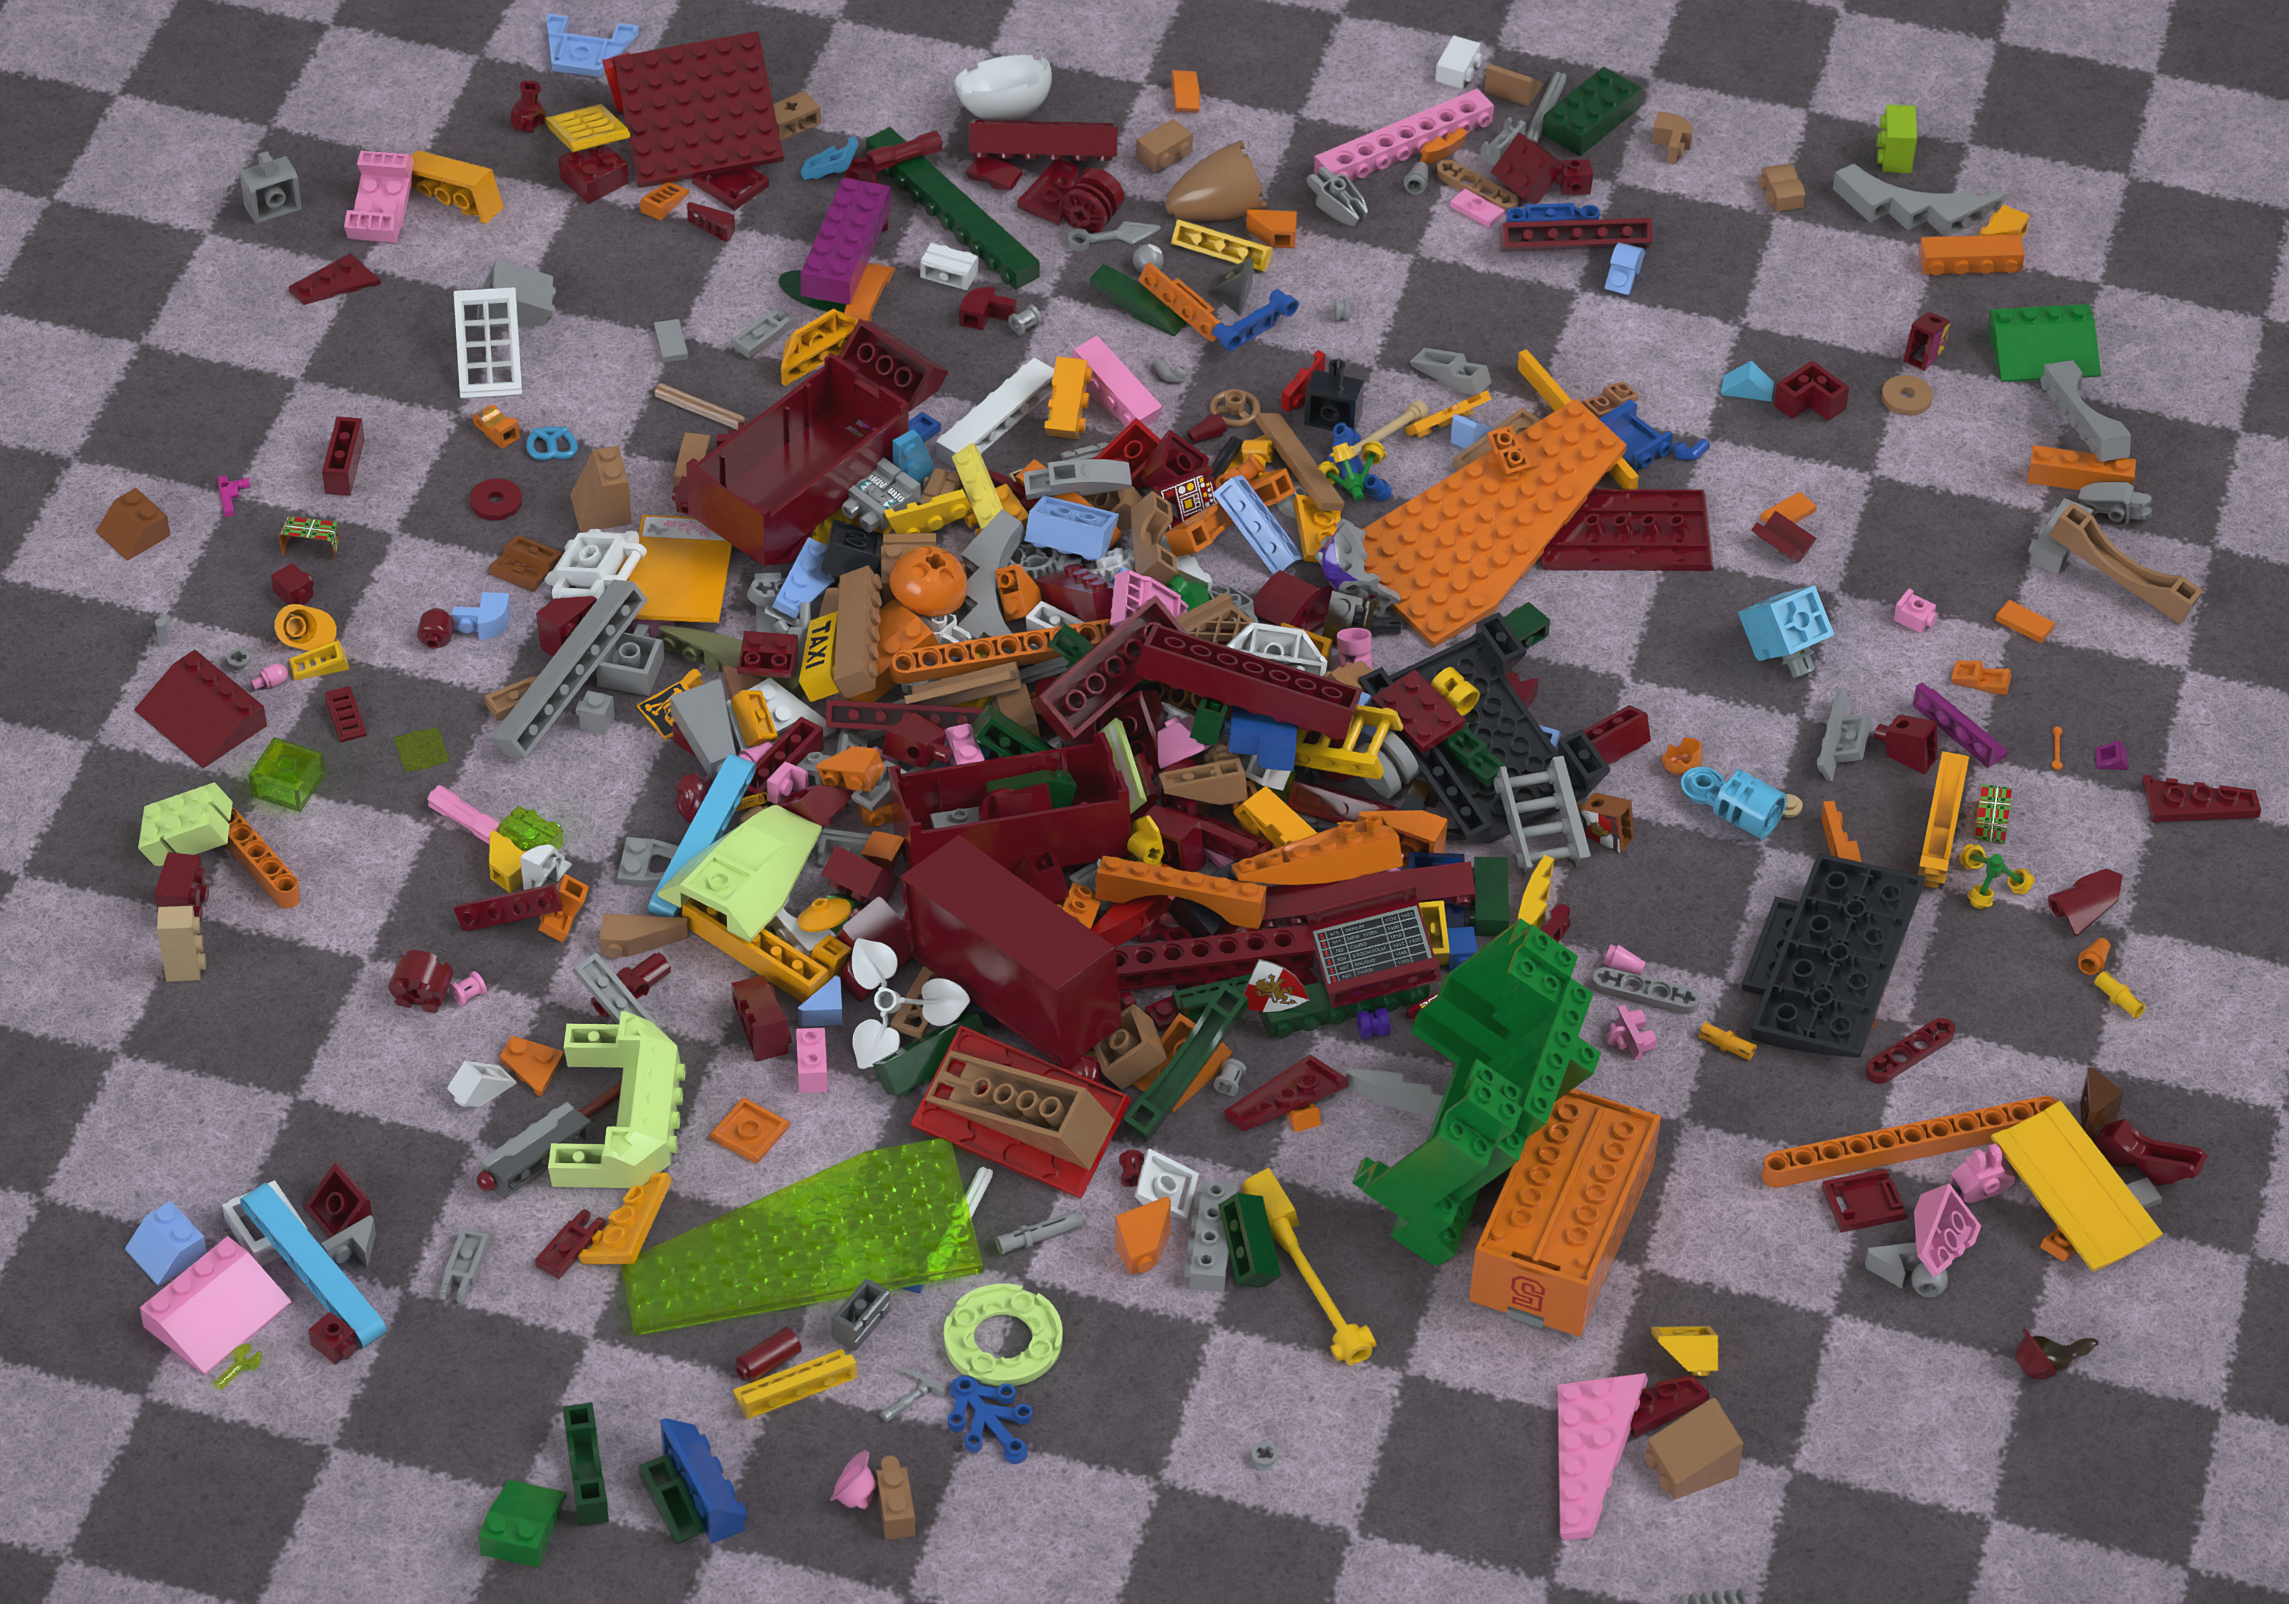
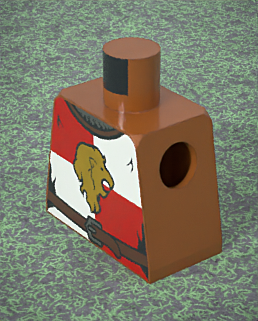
[1576,793,1635,854]

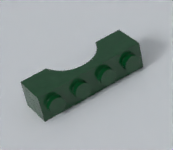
[562,1402,609,1526]

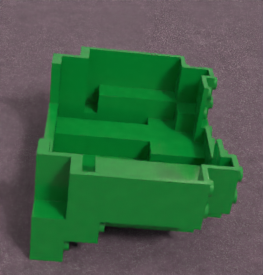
[1352,918,1601,1266]

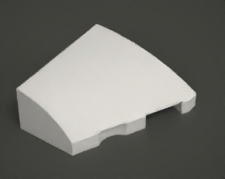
[520,845,572,890]

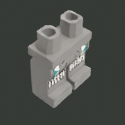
[842,458,921,533]

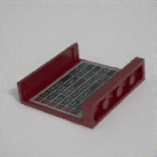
[1306,884,1441,1008]

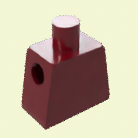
[882,712,953,768]
[1874,714,1938,774]

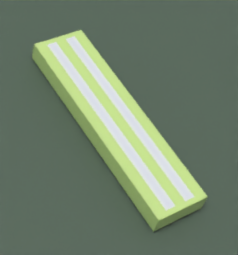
[1098,718,1147,814]

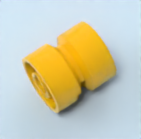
[1430,667,1480,716]

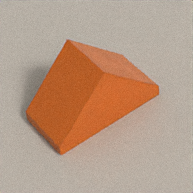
[860,831,905,872]

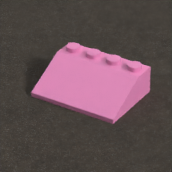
[140,1236,292,1375]

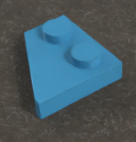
[800,136,859,180]

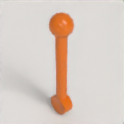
[2052,726,2063,770]

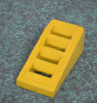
[289,640,350,681]

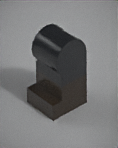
[1400,779,1439,811]

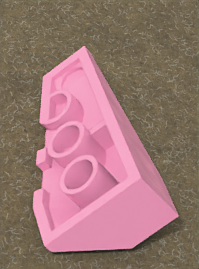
[1914,1183,1981,1277]

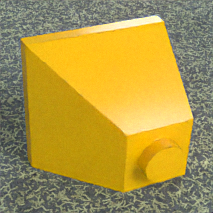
[1651,1326,1718,1376]

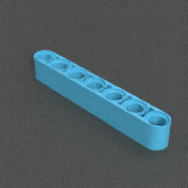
[647,753,756,917]
[240,1183,387,1349]

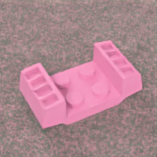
[344,151,414,243]
[1110,570,1188,628]

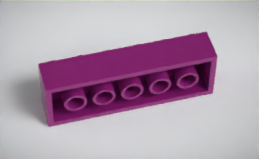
[801,178,891,305]

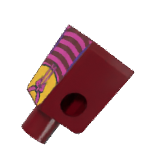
[1903,312,1951,371]

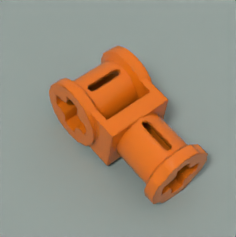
[1215,453,1266,489]

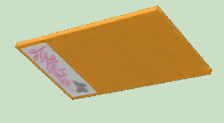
[629,515,733,623]

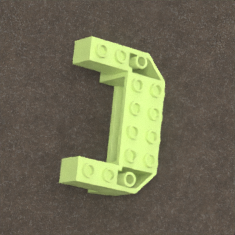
[548,1011,686,1188]

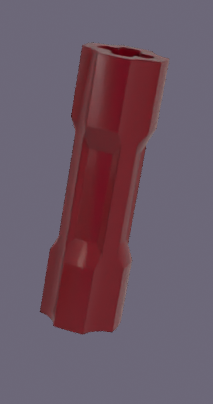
[867,130,943,172]

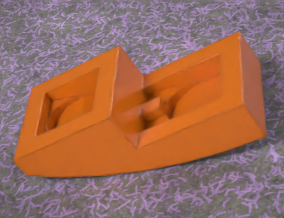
[1951,660,2012,695]

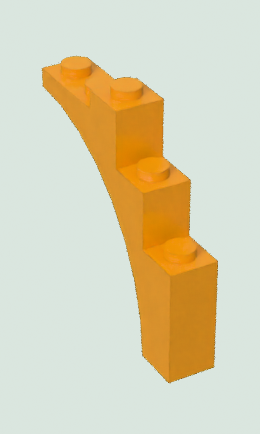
[1918,751,1969,889]

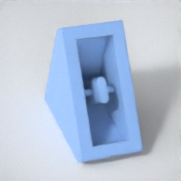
[1450,414,1492,449]
[798,975,843,1027]

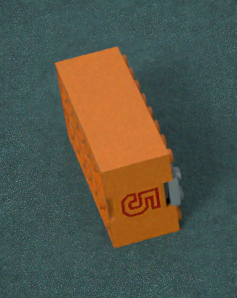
[1469,1089,1661,1337]

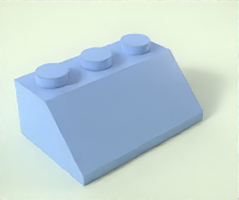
[1025,495,1119,560]

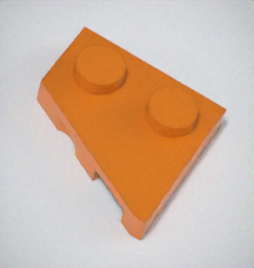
[500,1036,564,1097]

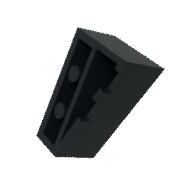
[1167,859,1253,938]

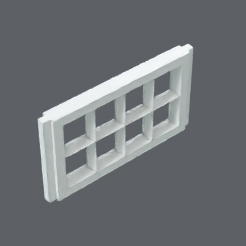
[454,287,522,399]

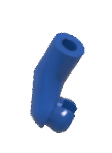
[1672,438,1710,460]

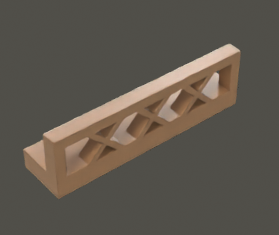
[890,966,939,1044]

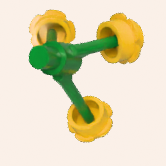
[1318,441,1387,501]
[1959,844,2034,909]

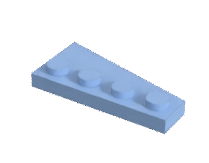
[772,537,839,619]

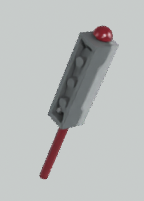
[477,1081,622,1199]

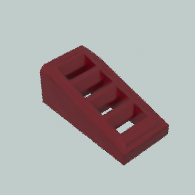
[687,202,735,243]
[325,686,367,743]

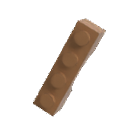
[1130,491,1177,585]

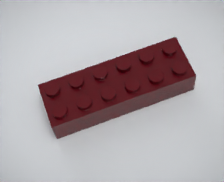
[969,119,1118,161]
[1030,595,1188,743]

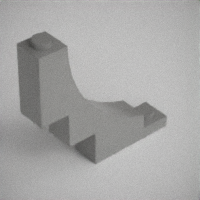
[1833,163,2006,237]

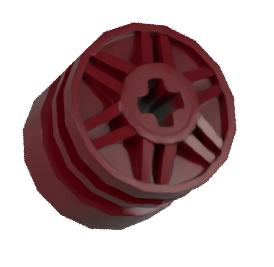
[1059,168,1125,234]

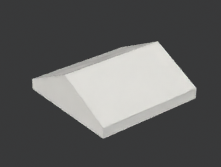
[1135,1149,1199,1219]

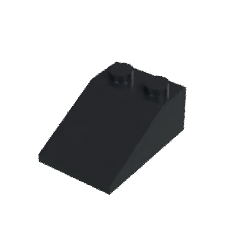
[820,519,883,579]

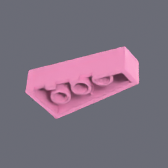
[1071,336,1162,427]

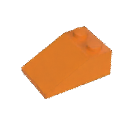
[1358,810,1448,869]
[1132,1013,1232,1112]

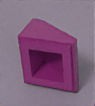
[2095,740,2129,770]

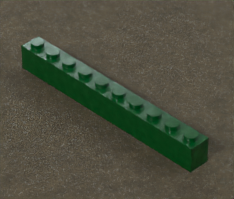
[865,127,1040,290]

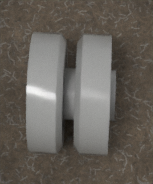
[1353,730,1420,799]

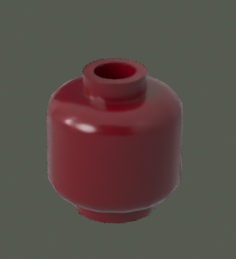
[417,608,454,649]

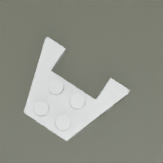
[726,678,837,752]

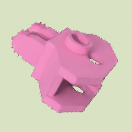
[1949,1144,2015,1203]

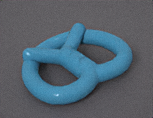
[526,426,578,461]

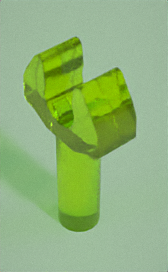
[213,1343,262,1390]

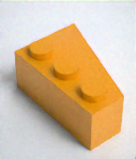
[1044,356,1093,440]
[1233,786,1317,850]

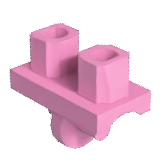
[1605,1005,1656,1060]

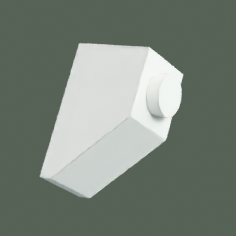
[447,1061,517,1108]

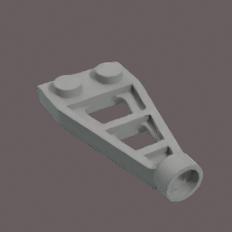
[617,837,679,886]

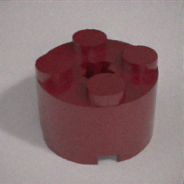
[389,950,453,1013]

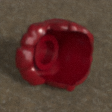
[674,772,714,823]

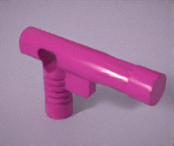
[217,475,251,517]

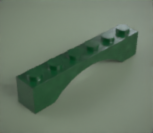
[1123,982,1249,1142]

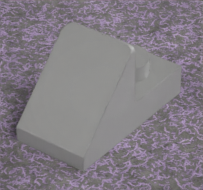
[321,1215,376,1267]
[1865,1242,1922,1288]

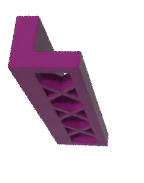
[1912,682,2008,768]

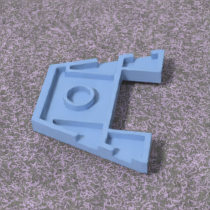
[547,14,639,77]

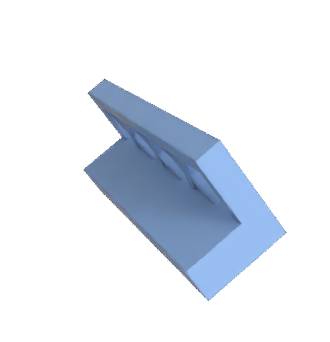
[1213,475,1303,575]

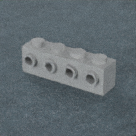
[1184,1180,1238,1292]

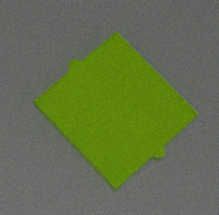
[394,727,450,772]

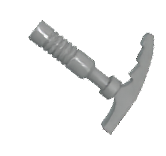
[880,1367,946,1422]

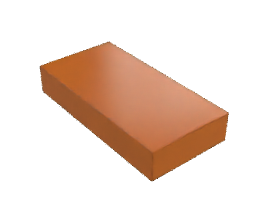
[1760,491,1817,523]
[1995,600,2055,643]

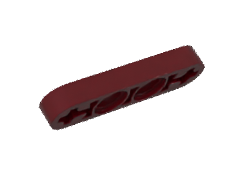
[1866,1018,1955,1084]

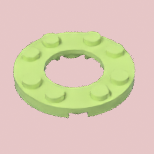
[944,1284,1063,1387]

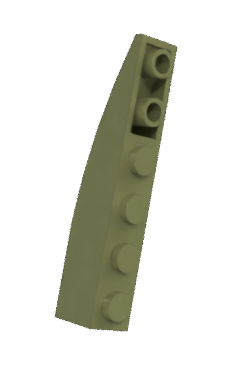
[658,625,805,700]

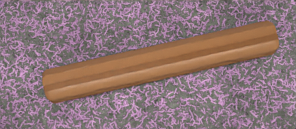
[655,383,746,429]

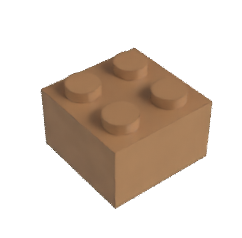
[1093,1004,1167,1090]

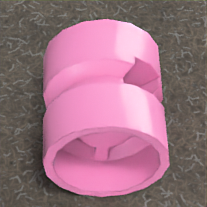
[1337,628,1373,670]

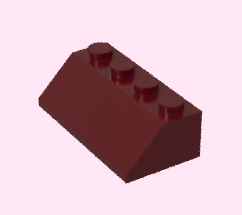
[839,318,949,412]

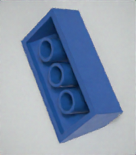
[660,1418,748,1544]

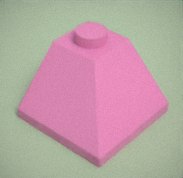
[1158,715,1225,769]

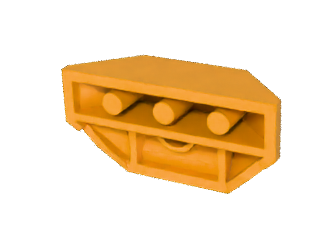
[781,309,858,386]

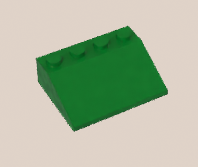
[1987,304,2101,382]

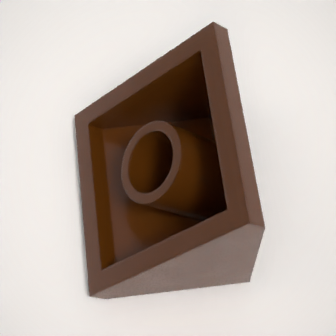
[2080,1068,2124,1143]

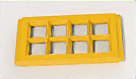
[545,104,630,152]

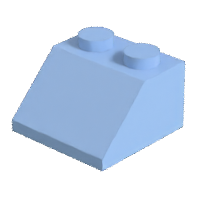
[125,1201,207,1287]

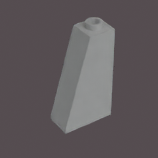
[670,678,736,781]

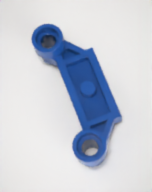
[1506,203,1600,223]
[1212,289,1299,351]
[1327,423,1392,502]

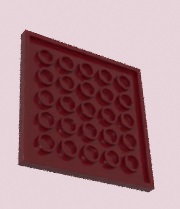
[614,31,784,188]

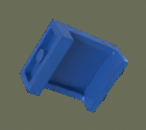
[1599,399,1673,471]

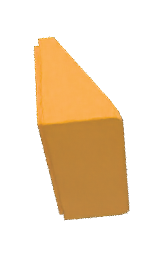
[730,690,779,747]

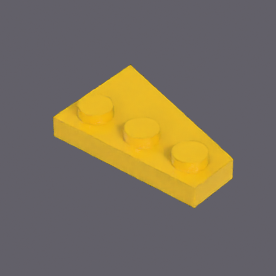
[884,489,974,534]

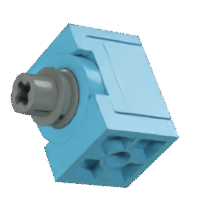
[1738,585,1834,678]

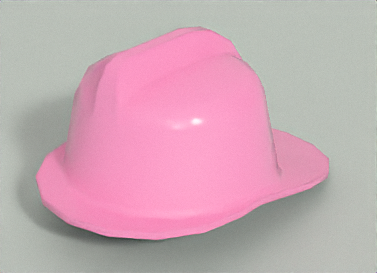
[830,1450,877,1509]

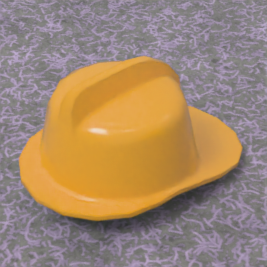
[274,604,337,651]

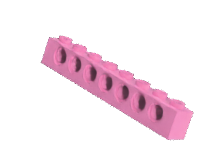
[1314,89,1494,181]

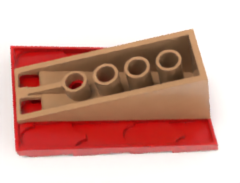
[910,1025,1131,1199]

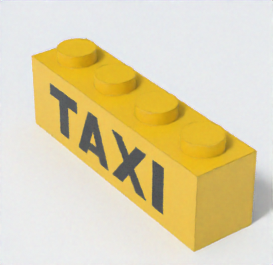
[799,611,840,702]

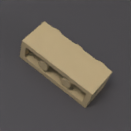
[157,906,206,982]

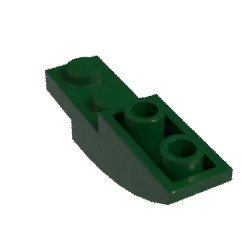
[1048,623,1155,698]

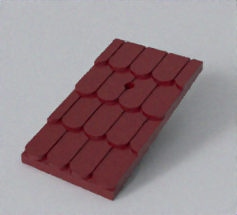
[1541,489,1714,571]

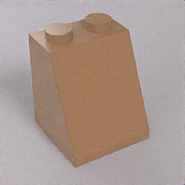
[570,446,632,533]
[1644,1398,1744,1500]

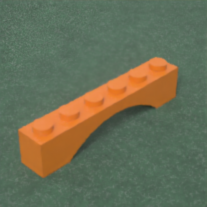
[1165,468,1296,557]
[1095,856,1267,929]

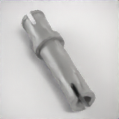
[995,1210,1083,1255]

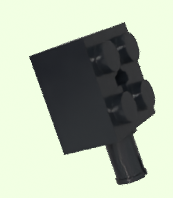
[1304,359,1364,431]

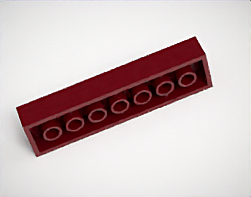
[1136,623,1363,740]

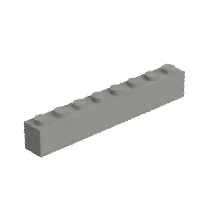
[491,579,648,759]

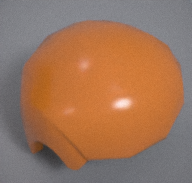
[1662,737,1703,776]

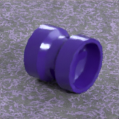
[1356,1008,1391,1040]

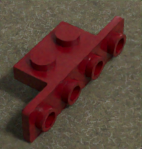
[454,884,564,931]

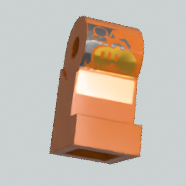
[472,404,520,449]

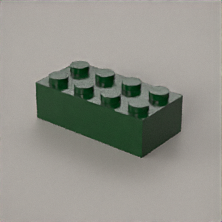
[1542,66,1642,156]

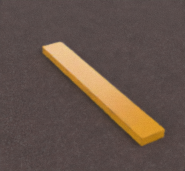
[1517,349,1639,489]

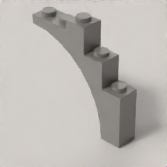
[958,509,1034,668]

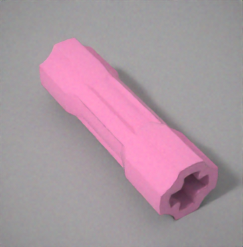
[427,785,505,845]

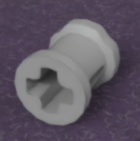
[1008,305,1042,336]
[1213,1058,1246,1096]

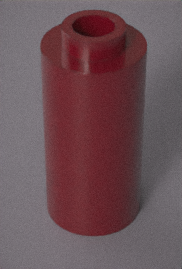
[735,1327,802,1383]

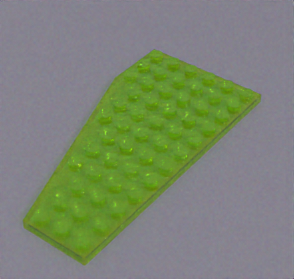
[621,1136,984,1336]

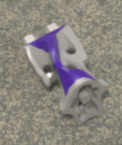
[1315,519,1401,617]

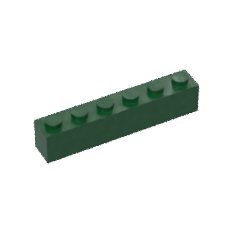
[1258,981,1431,1038]

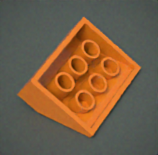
[838,599,939,702]

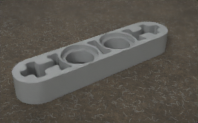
[1592,967,1700,1014]

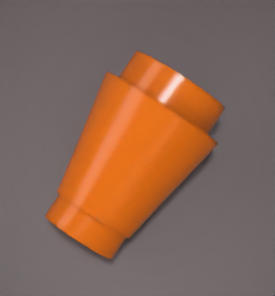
[2078,938,2110,975]

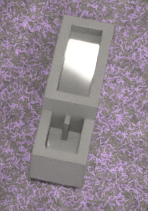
[1410,348,1492,396]

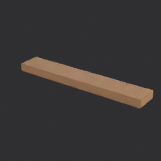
[1255,413,1345,511]

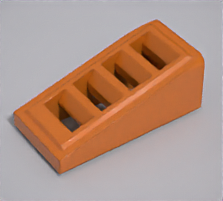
[640,182,690,221]

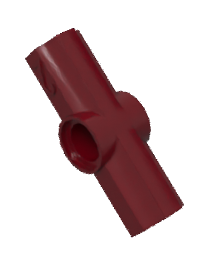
[591,952,671,1018]

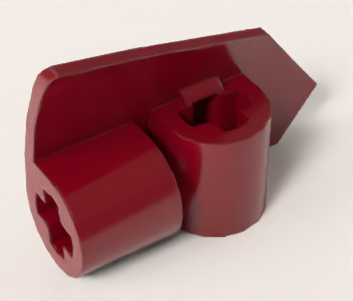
[2048,868,2123,937]

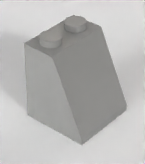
[477,259,556,327]

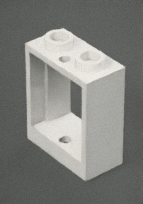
[222,1180,307,1266]

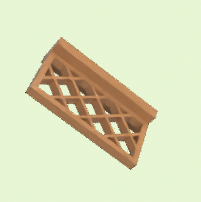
[1176,592,1256,646]
[904,662,1023,706]

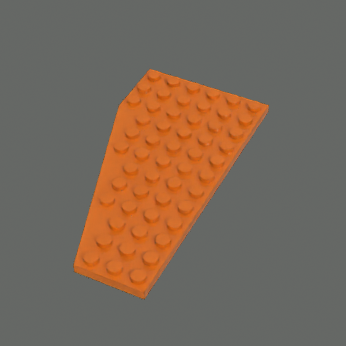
[1362,398,1627,648]

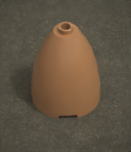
[1164,140,1268,222]

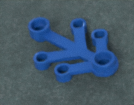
[948,1376,1032,1464]

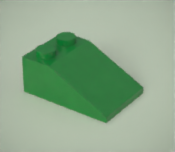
[478,1480,567,1568]

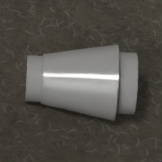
[1404,162,1428,195]

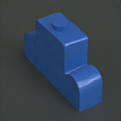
[1224,706,1297,771]

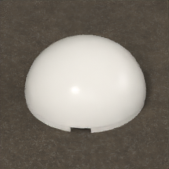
[955,55,1052,120]

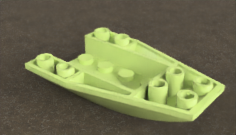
[658,805,822,942]

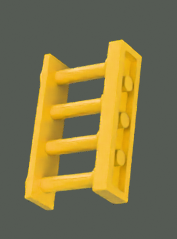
[1294,705,1403,780]

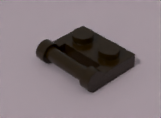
[1322,589,1379,646]

